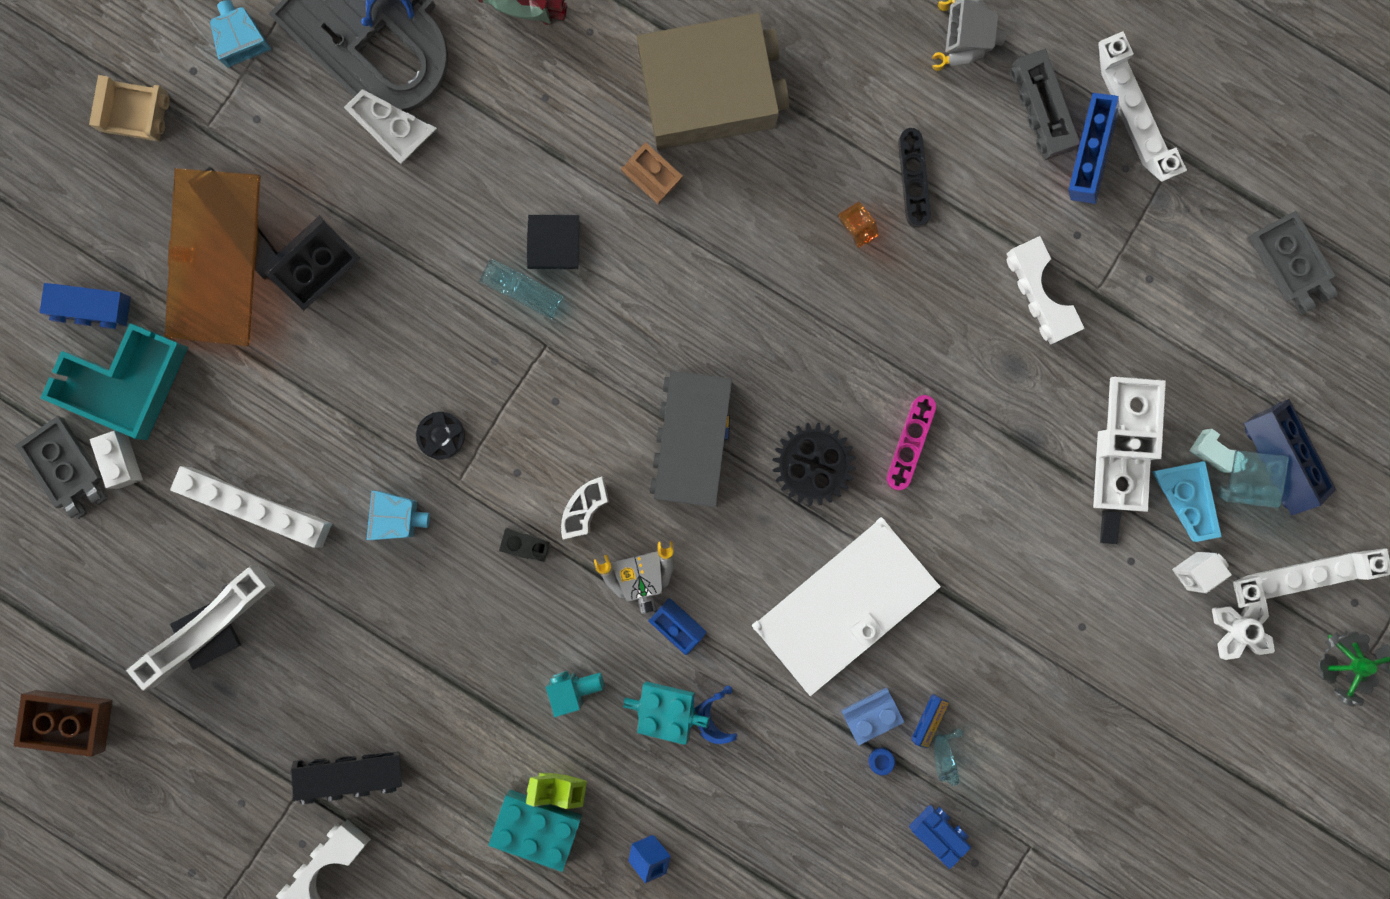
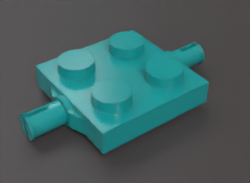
[623,681,710,745]

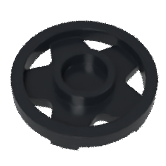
[416,412,465,460]

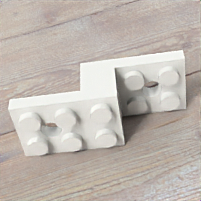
[1093,377,1166,512]

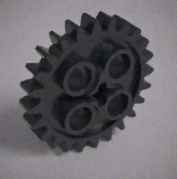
[772,423,856,506]

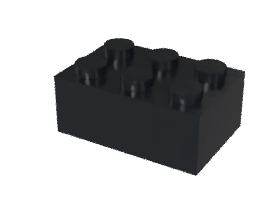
[263,215,360,311]

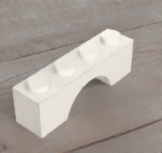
[1007,236,1085,345]
[276,819,371,899]

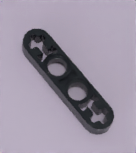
[898,128,931,228]

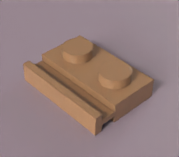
[621,142,683,205]

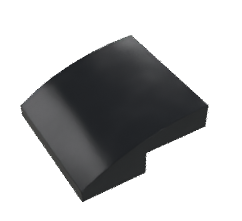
[527,215,580,269]

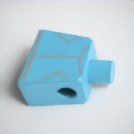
[210,0,272,68]
[366,491,430,540]

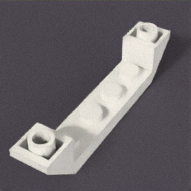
[1098,31,1187,182]
[1233,548,1390,608]

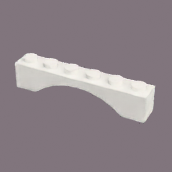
[170,466,332,548]
[126,566,275,691]

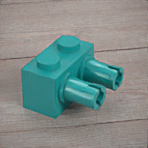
[545,671,605,717]

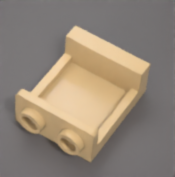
[89,75,170,141]

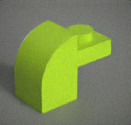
[526,773,587,809]

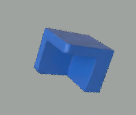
[629,835,671,883]

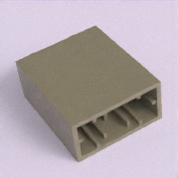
[637,13,789,150]

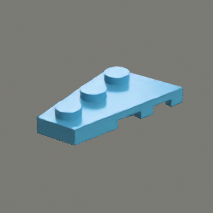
[1151,461,1221,542]

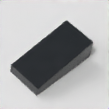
[1100,511,1121,544]

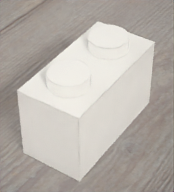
[90,431,143,489]
[1172,552,1231,593]

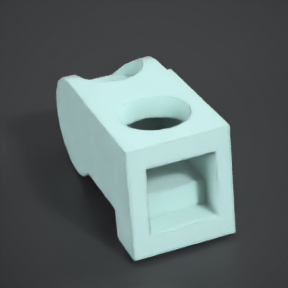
[1189,429,1244,473]

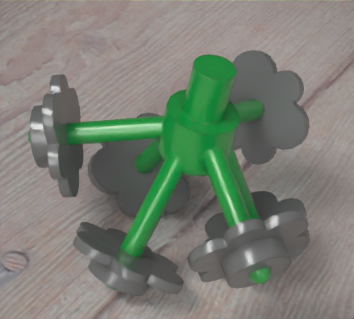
[1318,631,1390,706]

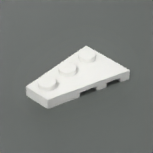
[344,89,437,164]

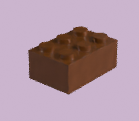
[13,690,113,757]

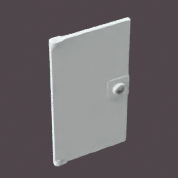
[752,517,940,696]

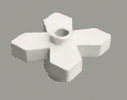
[1212,602,1275,660]

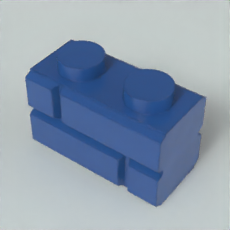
[909,805,971,869]

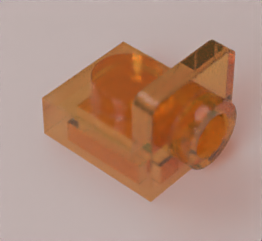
[838,201,879,248]

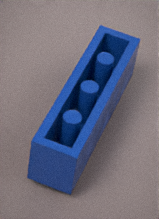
[1069,93,1120,204]

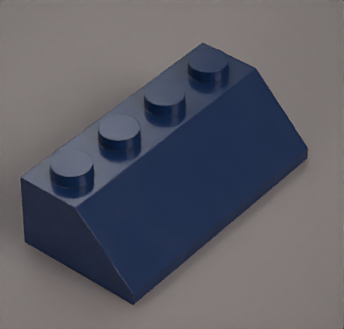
[1244,399,1336,516]

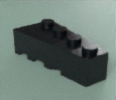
[291,752,402,804]

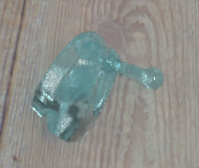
[934,729,963,786]

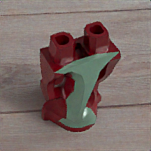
[478,0,568,25]

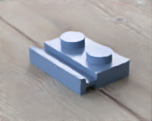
[841,688,905,746]

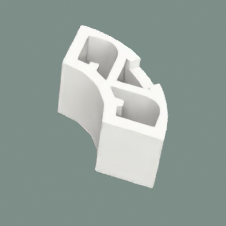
[561,477,609,540]

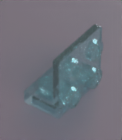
[1217,450,1289,508]

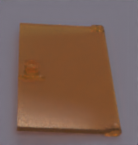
[165,168,261,347]

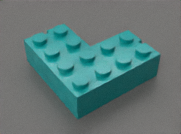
[40,323,189,440]

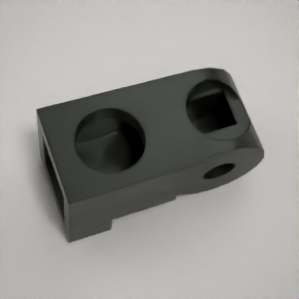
[499,528,551,562]

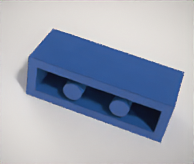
[39,283,131,329]

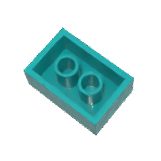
[488,789,582,872]

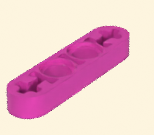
[886,395,936,491]

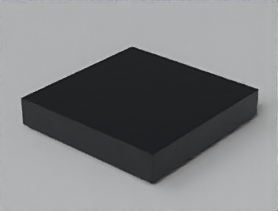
[170,602,241,670]

